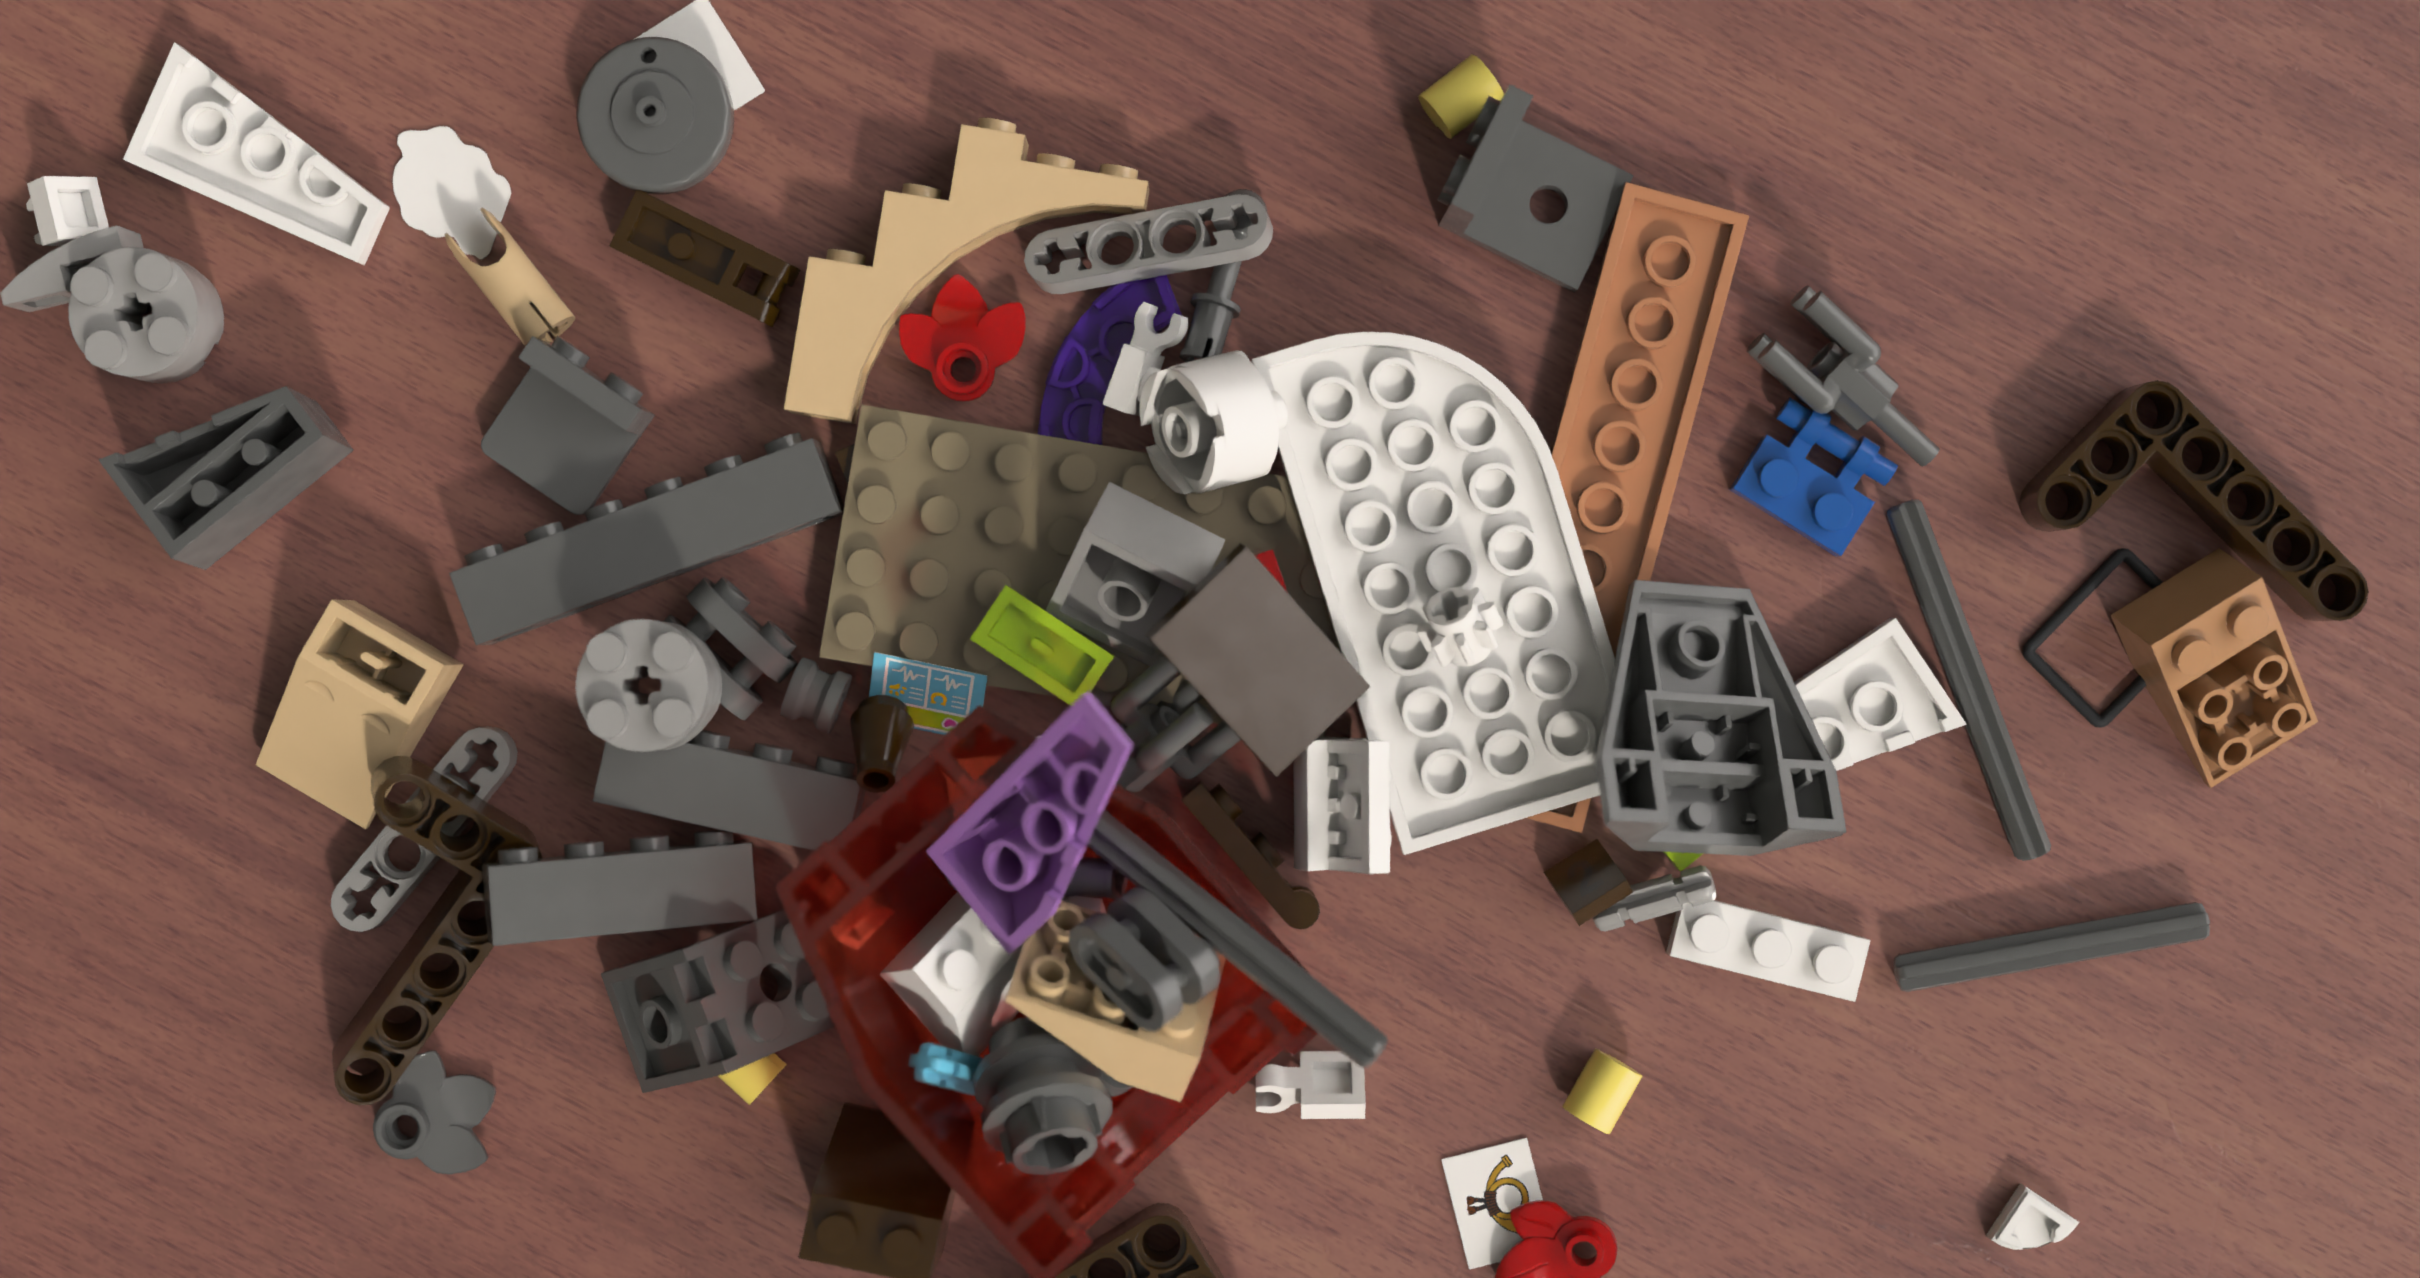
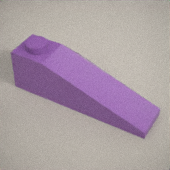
[926,691,1133,954]

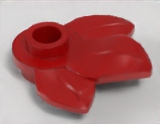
[899,274,1026,402]
[1495,1200,1618,1278]

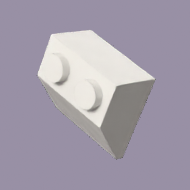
[880,892,1023,1056]

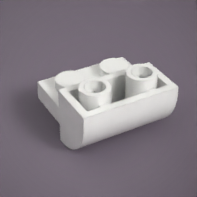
[1294,737,1391,874]

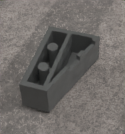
[99,386,354,570]

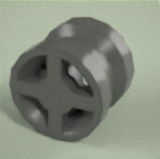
[780,657,852,734]

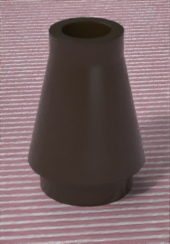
[850,695,914,793]

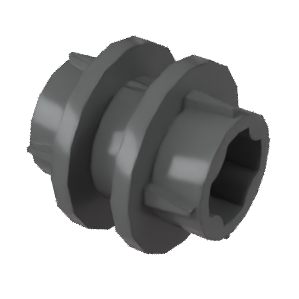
[972,1017,1112,1175]

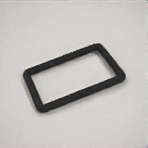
[2022,548,2163,728]

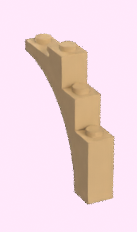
[784,118,1149,424]

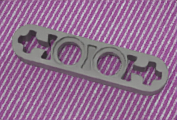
[1024,194,1273,294]
[331,726,518,932]

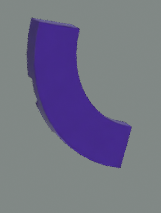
[1038,275,1182,445]

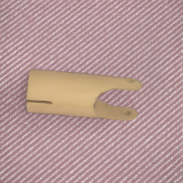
[444,207,575,347]

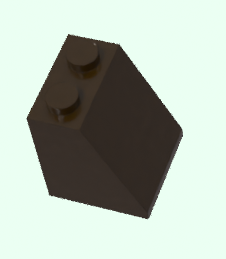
[798,1102,969,1278]

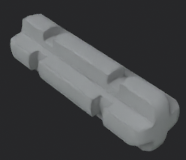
[1593,865,1716,932]

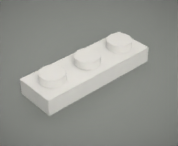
[1666,900,1871,1002]

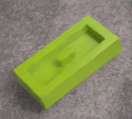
[970,585,1114,706]

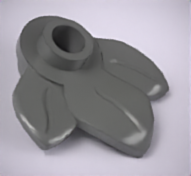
[373,1050,496,1174]

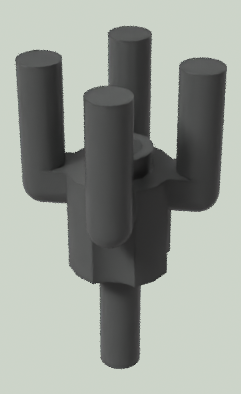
[1746,285,1940,467]
[1110,656,1240,792]

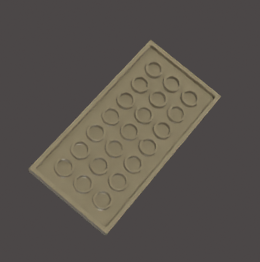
[819,404,1339,738]

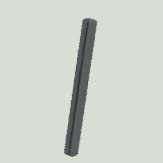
[1887,499,2051,861]
[1087,809,1388,1068]

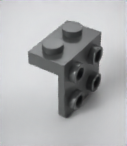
[481,336,655,515]

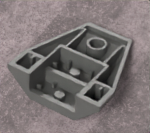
[1596,580,1847,856]

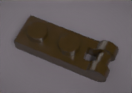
[609,190,801,327]
[1181,780,1320,929]

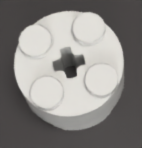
[1140,350,1288,494]

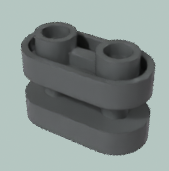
[664,577,798,720]
[1069,887,1220,1031]

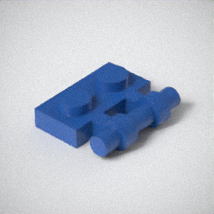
[1729,397,1898,557]

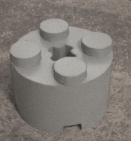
[68,247,224,383]
[576,619,722,752]

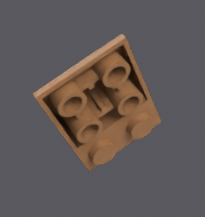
[2111,548,2318,788]

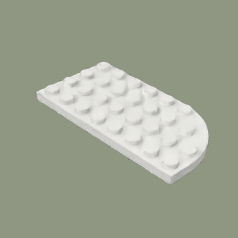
[1252,332,1615,855]

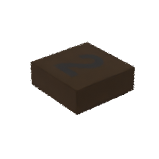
[1543,839,1633,926]

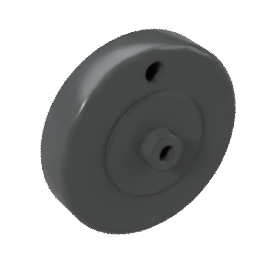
[576,37,734,194]

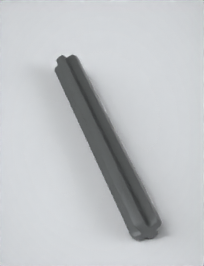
[1893,902,2210,992]

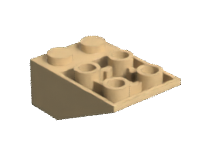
[256,599,464,829]
[1005,900,1226,1102]

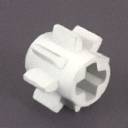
[1416,587,1503,667]

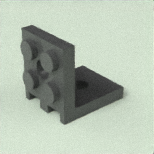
[1437,84,1634,293]
[601,902,846,1093]

